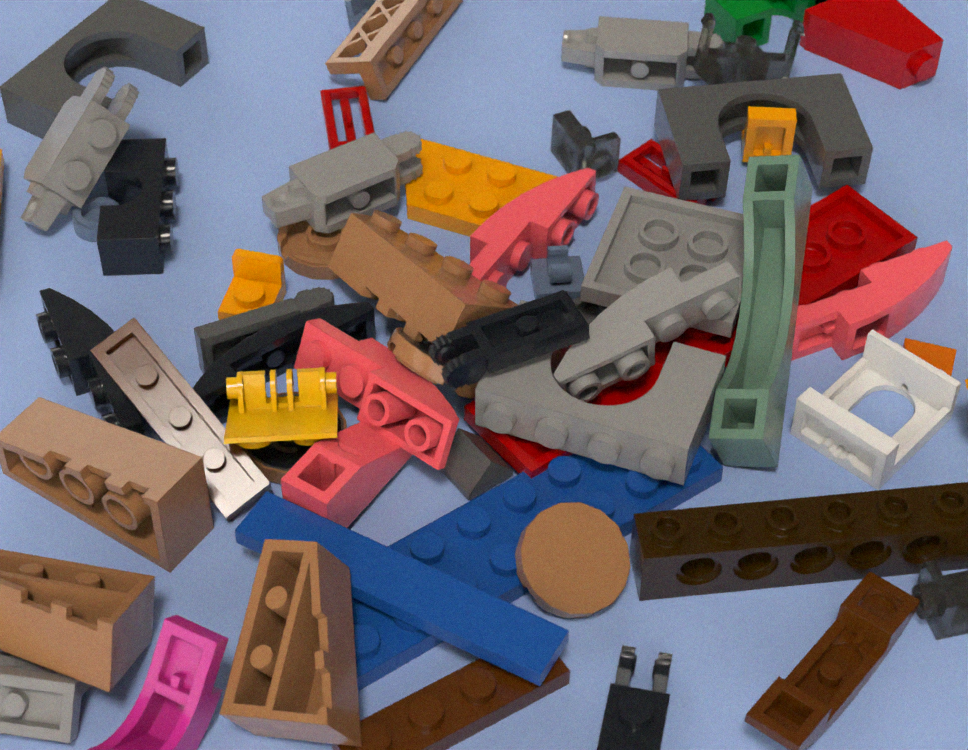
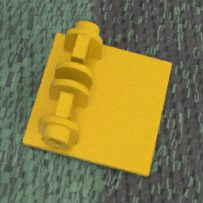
[224,367,338,449]

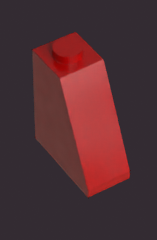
[799,0,944,90]

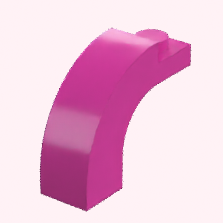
[88,615,229,750]

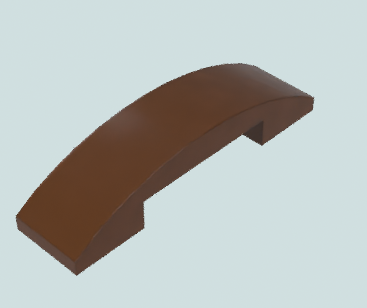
[744,571,921,750]

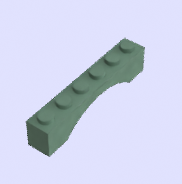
[709,155,813,467]

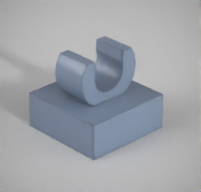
[530,245,584,300]

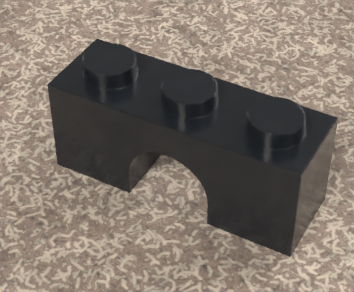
[96,138,179,276]

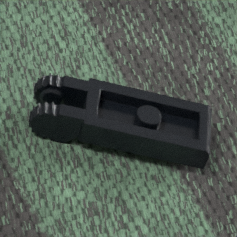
[428,290,590,389]
[597,645,673,750]

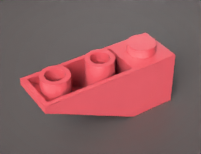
[281,422,412,528]

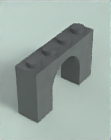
[0,0,209,139]
[654,73,873,200]

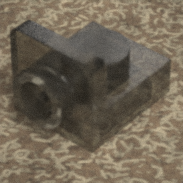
[550,110,621,179]
[911,560,968,640]

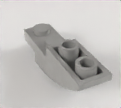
[553,260,739,402]

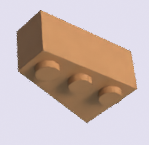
[220,539,362,747]

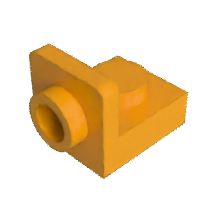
[741,106,797,162]
[217,249,286,320]

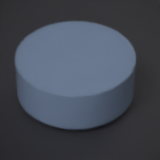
[72,196,119,242]

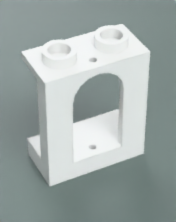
[790,329,961,490]

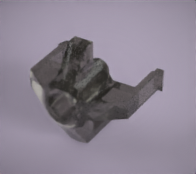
[693,13,805,85]

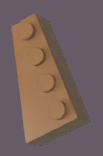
[327,210,518,350]
[0,397,214,573]

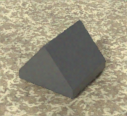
[440,428,513,500]

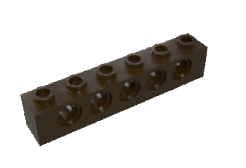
[629,482,968,601]

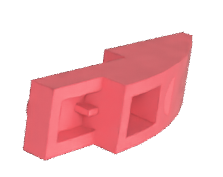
[469,168,599,288]
[791,240,953,361]
[294,318,459,470]

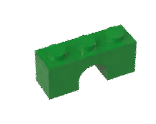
[702,0,828,56]

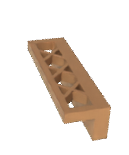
[325,0,462,100]

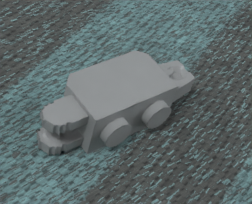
[561,16,724,90]
[21,66,139,231]
[262,131,423,233]

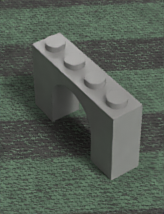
[475,300,726,485]

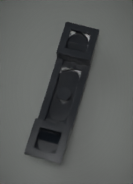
[193,302,376,424]

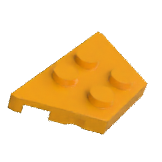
[405,138,558,237]

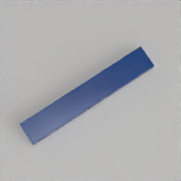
[235,491,569,686]

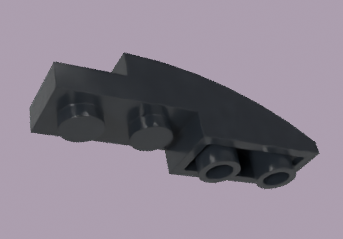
[36,288,145,436]

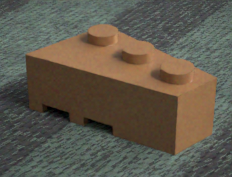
[0,549,155,692]

